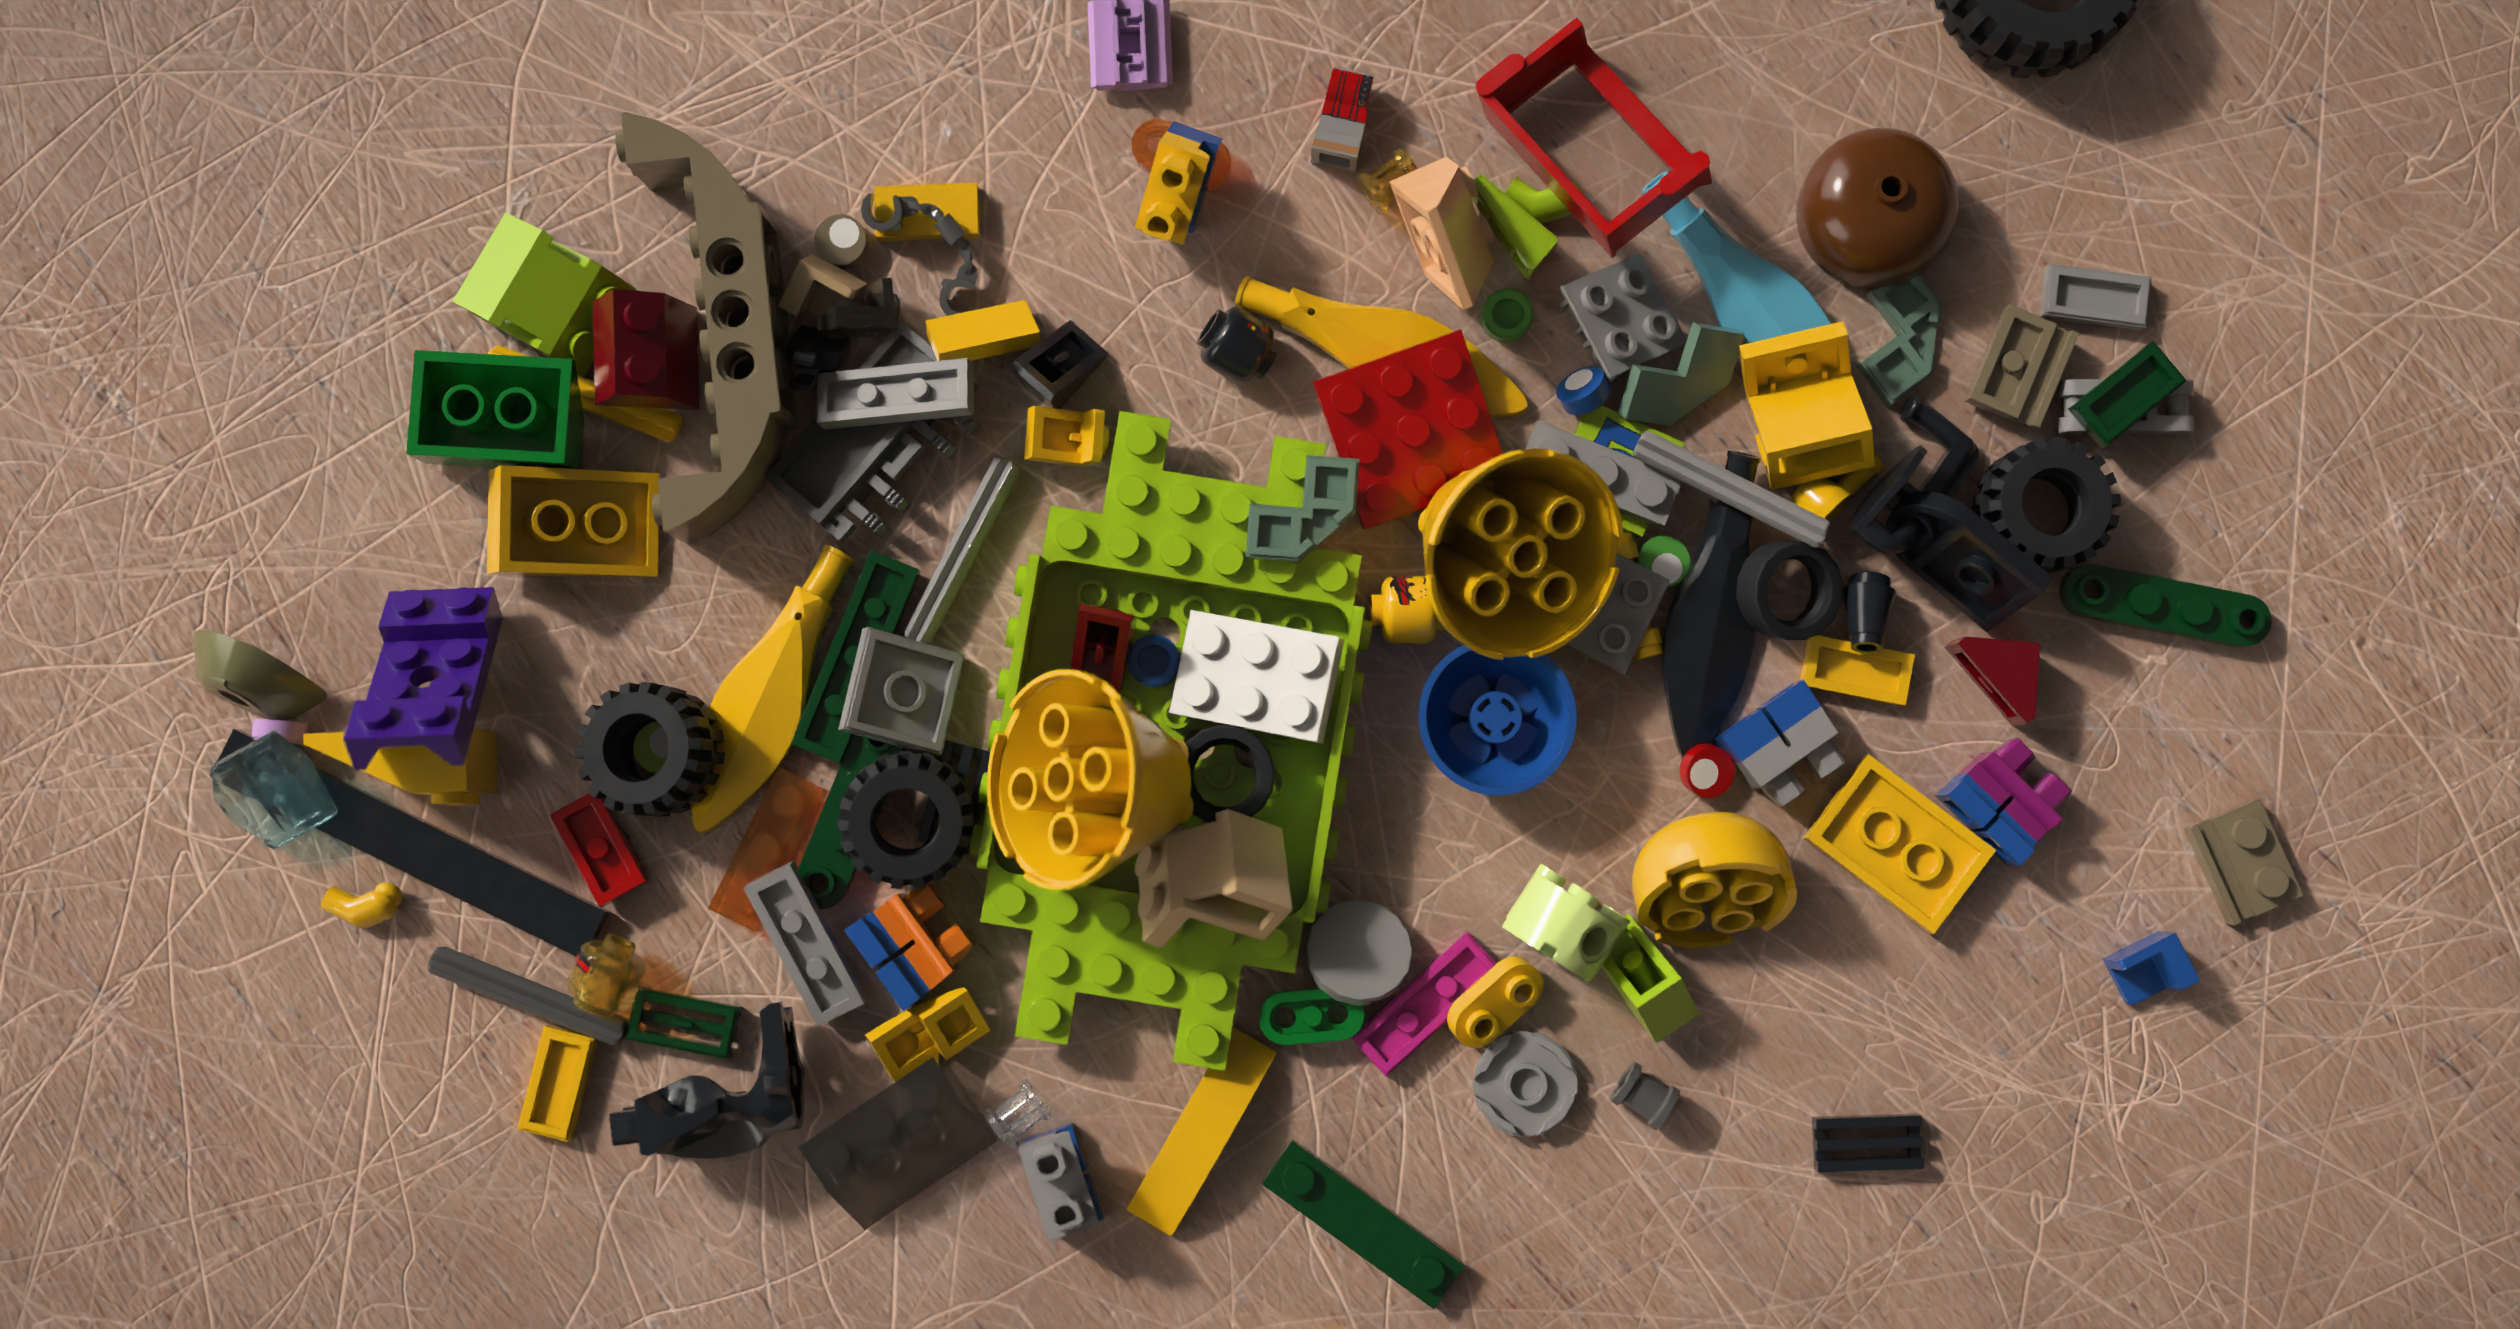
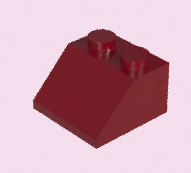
[593,289,699,411]

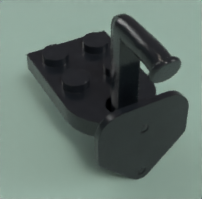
[1849,393,2054,632]

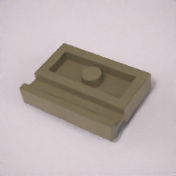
[1964,304,2079,431]
[2184,799,2304,926]

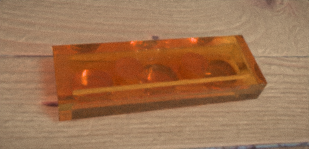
[708,767,829,932]

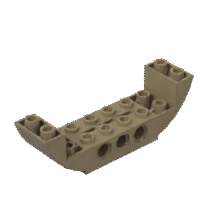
[615,112,799,544]

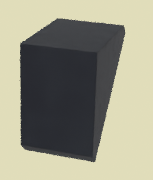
[1011,320,1109,409]

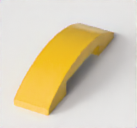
[1126,1026,1277,1236]

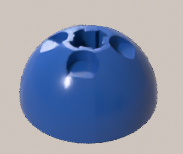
[1418,645,1577,796]

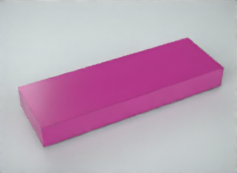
[1351,931,1496,1077]

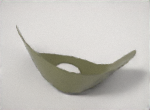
[195,630,327,720]

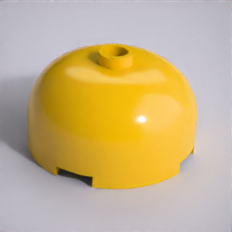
[1632,812,1798,948]

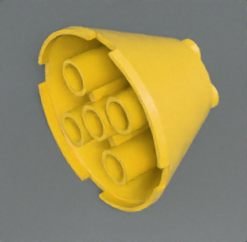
[1418,448,1623,660]
[987,670,1193,890]

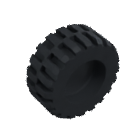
[1935,0,2138,78]

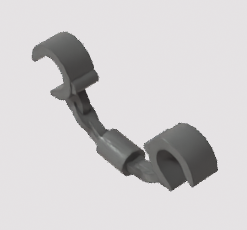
[861,193,978,316]

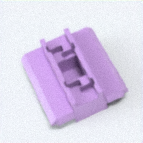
[1088,0,1173,91]

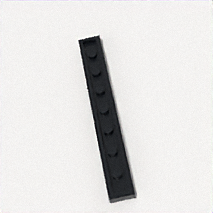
[210,729,610,957]

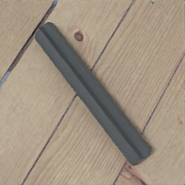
[428,946,629,1046]

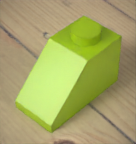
[1601,913,1700,1043]

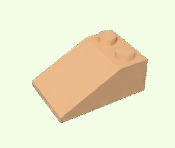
[1390,157,1495,310]

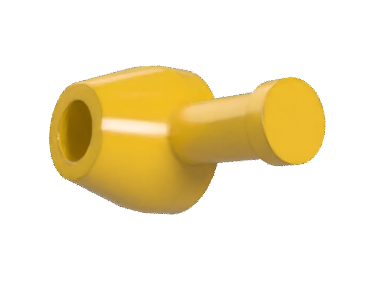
[1791,454,1885,522]

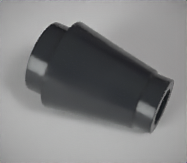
[1843,572,1896,653]

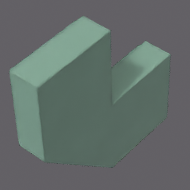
[1856,275,1942,407]
[1618,322,1745,426]
[1246,455,1359,563]

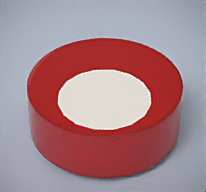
[1679,743,1735,798]

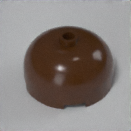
[1796,128,1959,290]

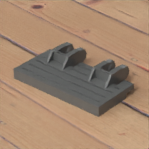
[764,321,979,544]

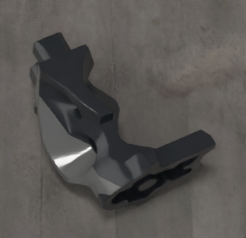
[609,1002,805,1159]

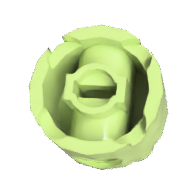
[1501,863,1631,983]

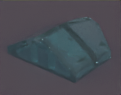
[210,730,337,850]

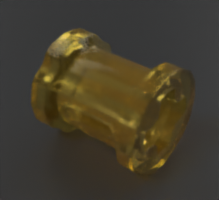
[1356,148,1417,215]

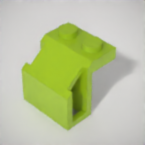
[452,212,636,377]

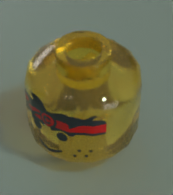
[567,934,646,1017]

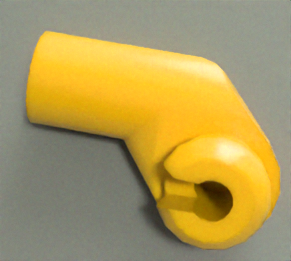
[320,882,403,928]

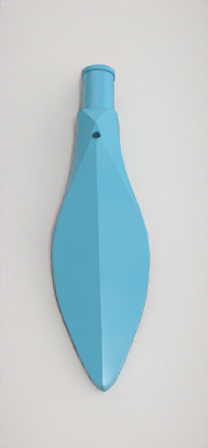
[1642,171,1831,355]

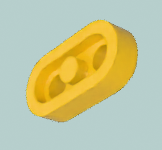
[1447,956,1544,1048]

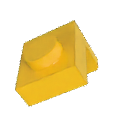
[1024,406,1109,467]

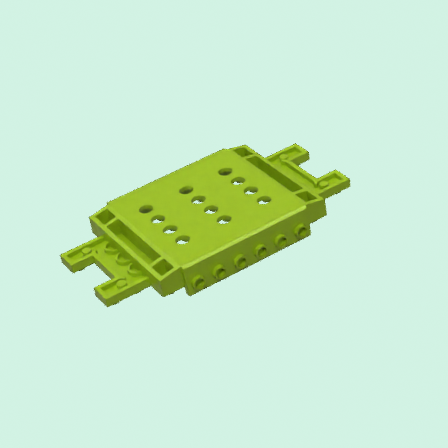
[970,411,1373,1071]

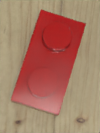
[550,793,650,907]

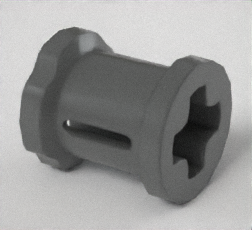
[1610,1061,1680,1130]

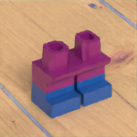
[1935,738,2072,866]

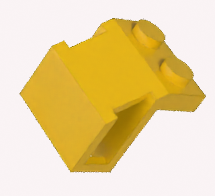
[1739,321,1875,490]

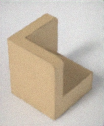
[778,254,868,328]

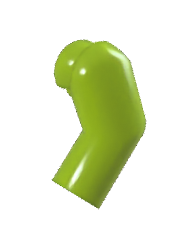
[1505,176,1582,223]

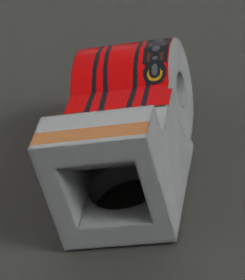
[1310,66,1374,172]

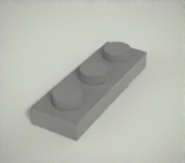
[817,358,974,430]
[1525,420,1682,528]
[743,861,867,1026]

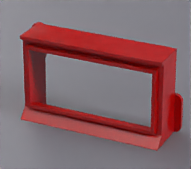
[1475,17,1712,258]

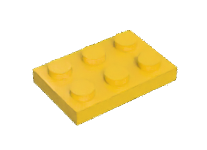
[1803,754,1996,934]

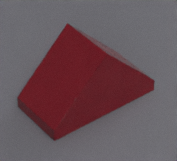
[1070,603,1137,694]
[1944,636,2040,726]

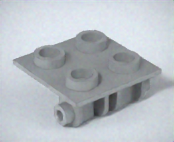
[1560,254,1686,383]
[1565,554,1670,674]

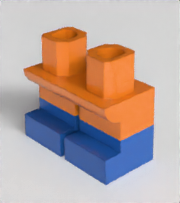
[844,883,976,1011]

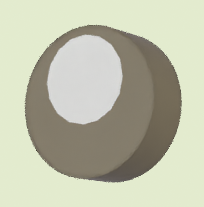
[814,214,868,269]

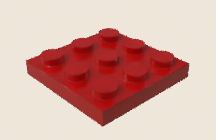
[1312,329,1503,530]

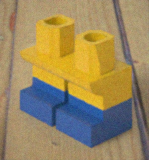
[1135,121,1223,245]

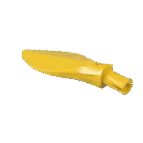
[1235,275,1528,417]
[692,545,854,834]

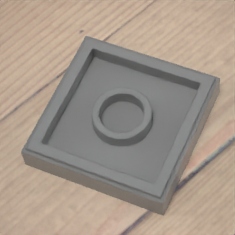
[838,627,965,756]

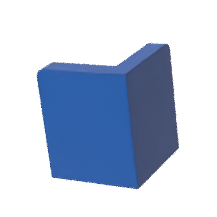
[2103,931,2200,1005]

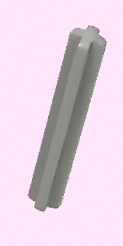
[1633,431,1830,547]
[904,456,1020,644]

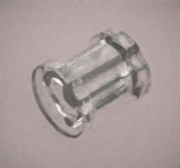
[983,1079,1054,1149]

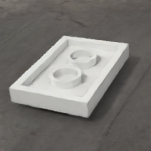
[1169,610,1345,744]

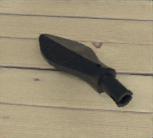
[1662,450,1761,758]

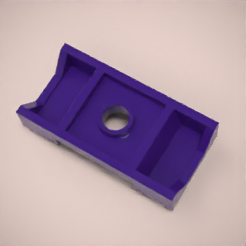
[343,587,503,770]

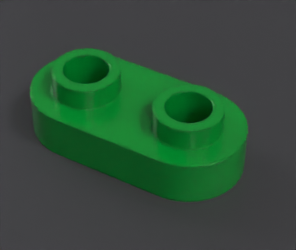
[1259,988,1365,1045]

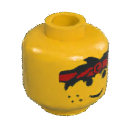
[1370,576,1445,644]

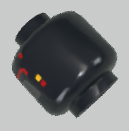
[1197,306,1277,384]

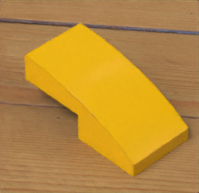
[865,987,991,1083]

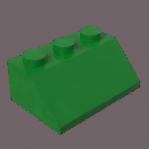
[406,350,585,469]

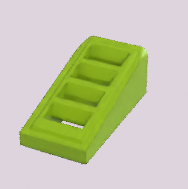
[1471,174,1558,280]

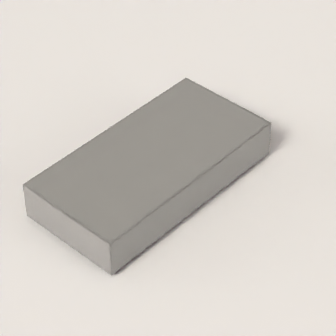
[2039,264,2152,331]

